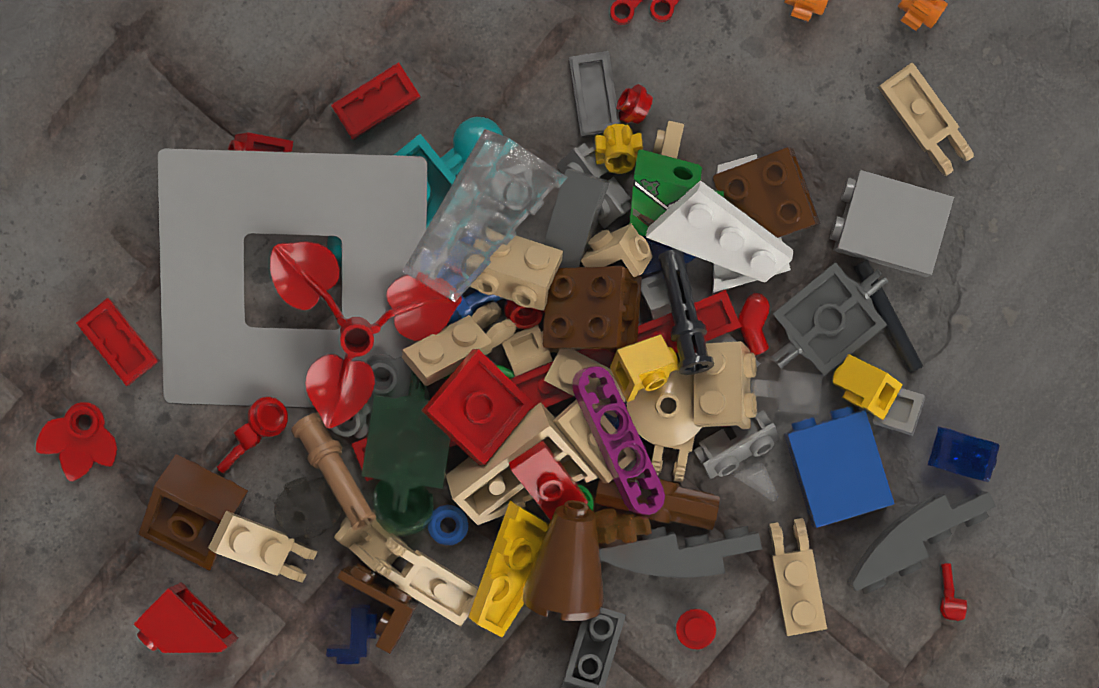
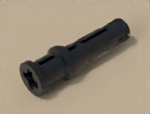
[658,249,714,375]

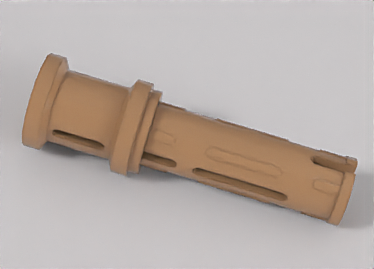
[291,412,376,530]

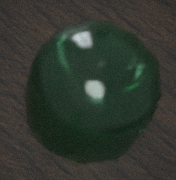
[372,470,434,536]

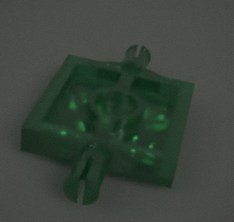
[361,372,451,512]

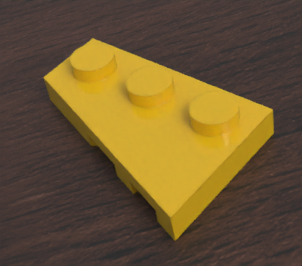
[468,501,549,637]

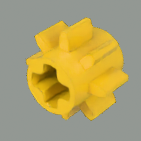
[595,124,643,174]

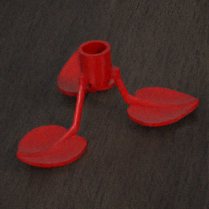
[270,241,462,429]

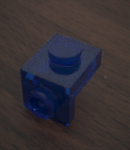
[928,426,1000,482]
[326,604,378,664]

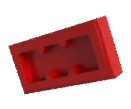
[331,62,421,141]
[76,298,160,386]
[509,440,588,520]

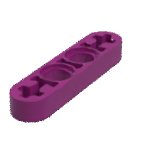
[572,366,665,515]

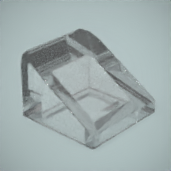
[731,461,779,502]

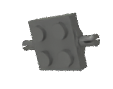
[771,262,888,376]

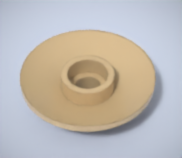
[627,370,702,446]

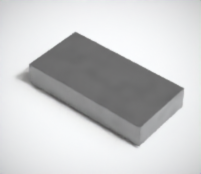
[569,51,620,138]

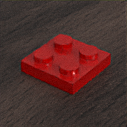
[421,349,535,465]

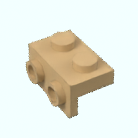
[468,226,563,310]
[694,341,757,429]

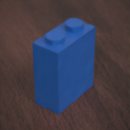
[784,405,894,528]

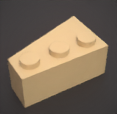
[446,402,598,525]

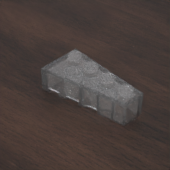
[402,129,568,302]

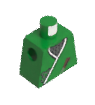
[630,150,724,236]

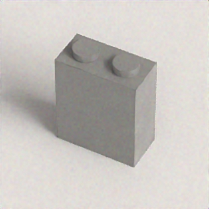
[830,170,954,277]

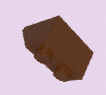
[138,454,248,571]

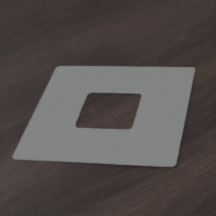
[158,148,427,411]

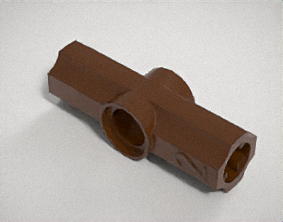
[594,477,720,530]

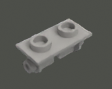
[556,143,631,229]
[694,410,779,479]

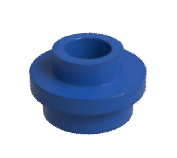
[428,505,468,545]

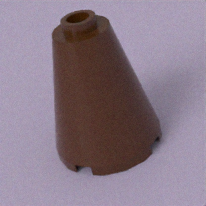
[523,500,604,621]

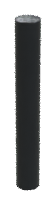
[854,260,923,374]

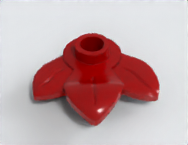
[36,402,117,481]

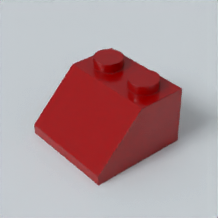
[134,582,239,653]

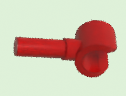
[217,423,262,474]
[940,563,967,621]

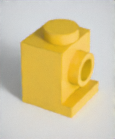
[610,335,679,402]
[833,354,903,420]

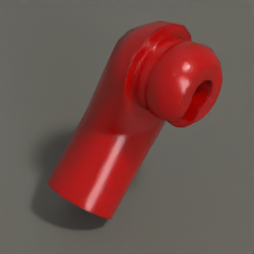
[738,293,770,355]

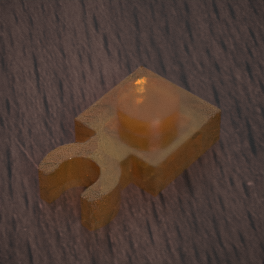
[595,508,652,544]

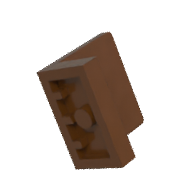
[713,147,821,238]
[542,266,642,354]
[337,563,419,654]

